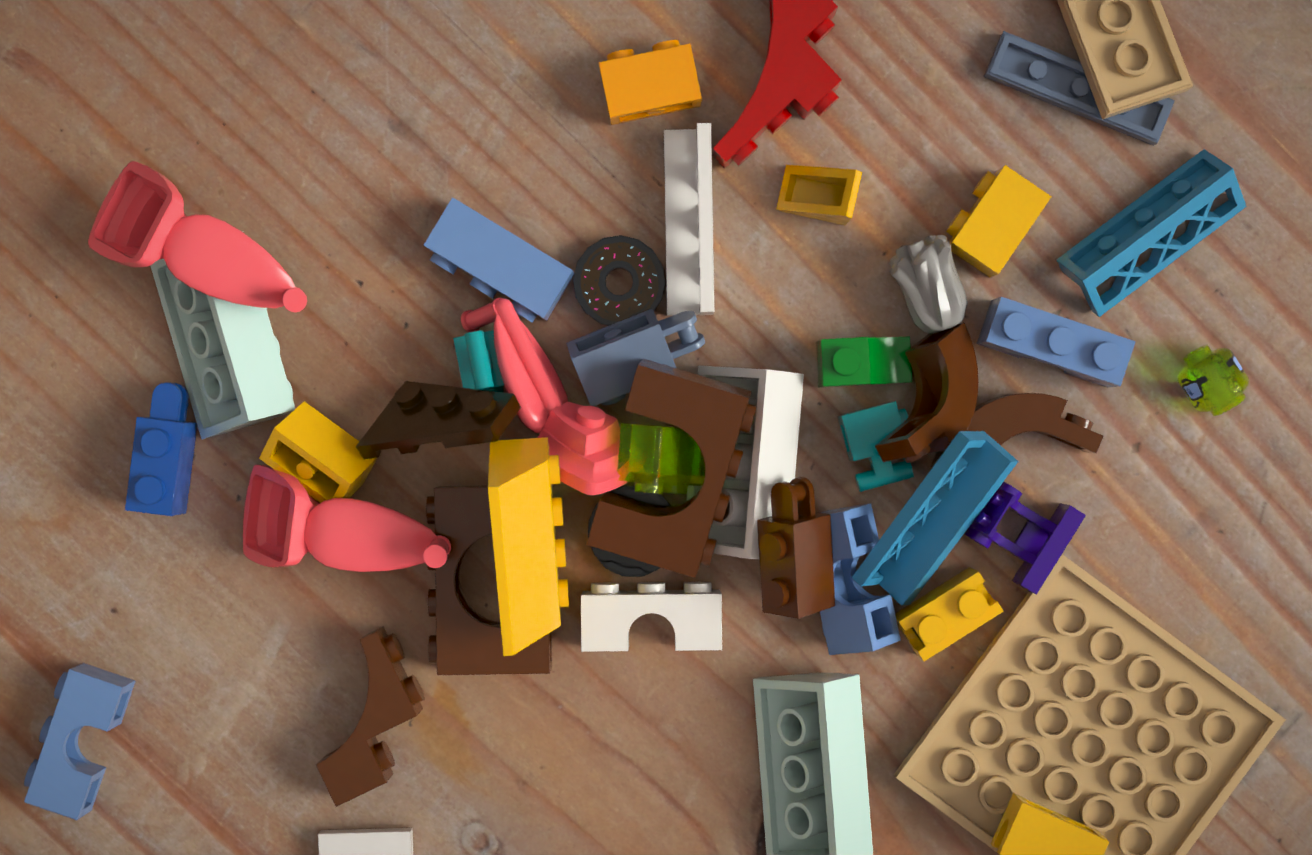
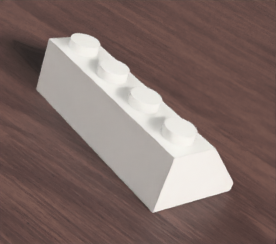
[687,366,804,559]

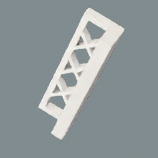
[664,123,715,316]

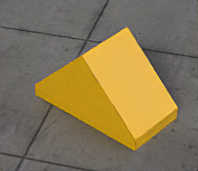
[776,165,862,226]

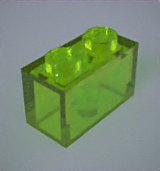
[617,423,705,494]

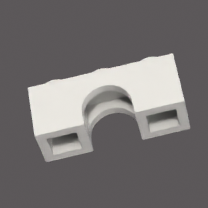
[581,581,722,652]

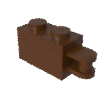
[757,477,835,619]

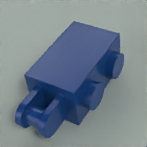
[125,382,198,516]

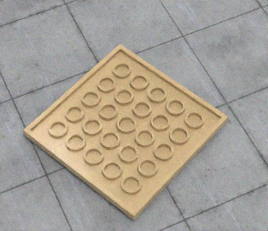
[894,554,1286,855]

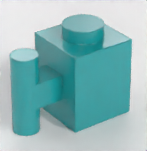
[453,330,504,393]
[837,401,914,492]

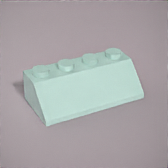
[150,231,296,439]
[753,672,873,855]

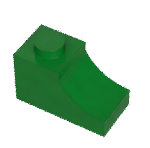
[816,336,912,388]

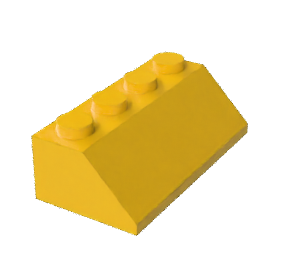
[488,437,569,656]

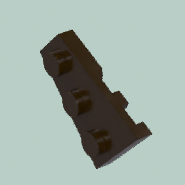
[356,381,521,459]

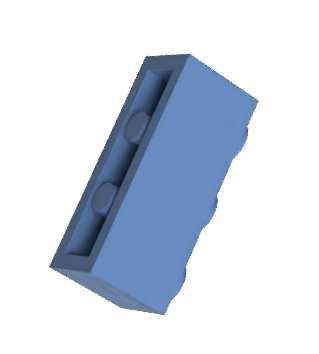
[424,197,574,323]

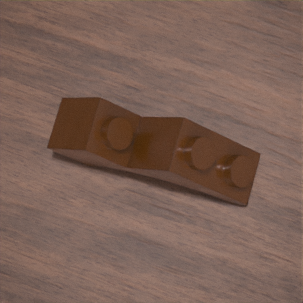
[316,626,425,807]

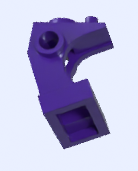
[964,482,1086,595]

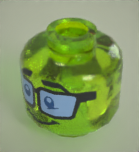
[1177,344,1249,416]

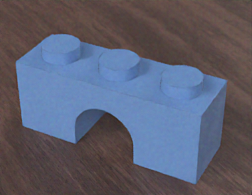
[977,297,1136,387]
[820,503,901,655]
[24,663,136,820]

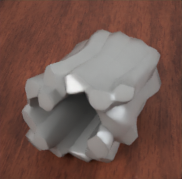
[889,235,968,333]

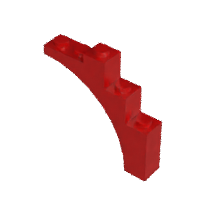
[712,0,842,168]

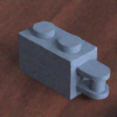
[566,309,705,406]

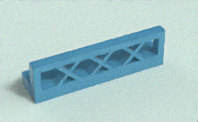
[1056,149,1247,317]
[852,431,1019,606]

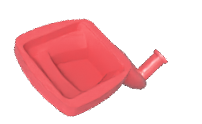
[88,161,307,312]
[461,298,646,496]
[243,465,451,572]

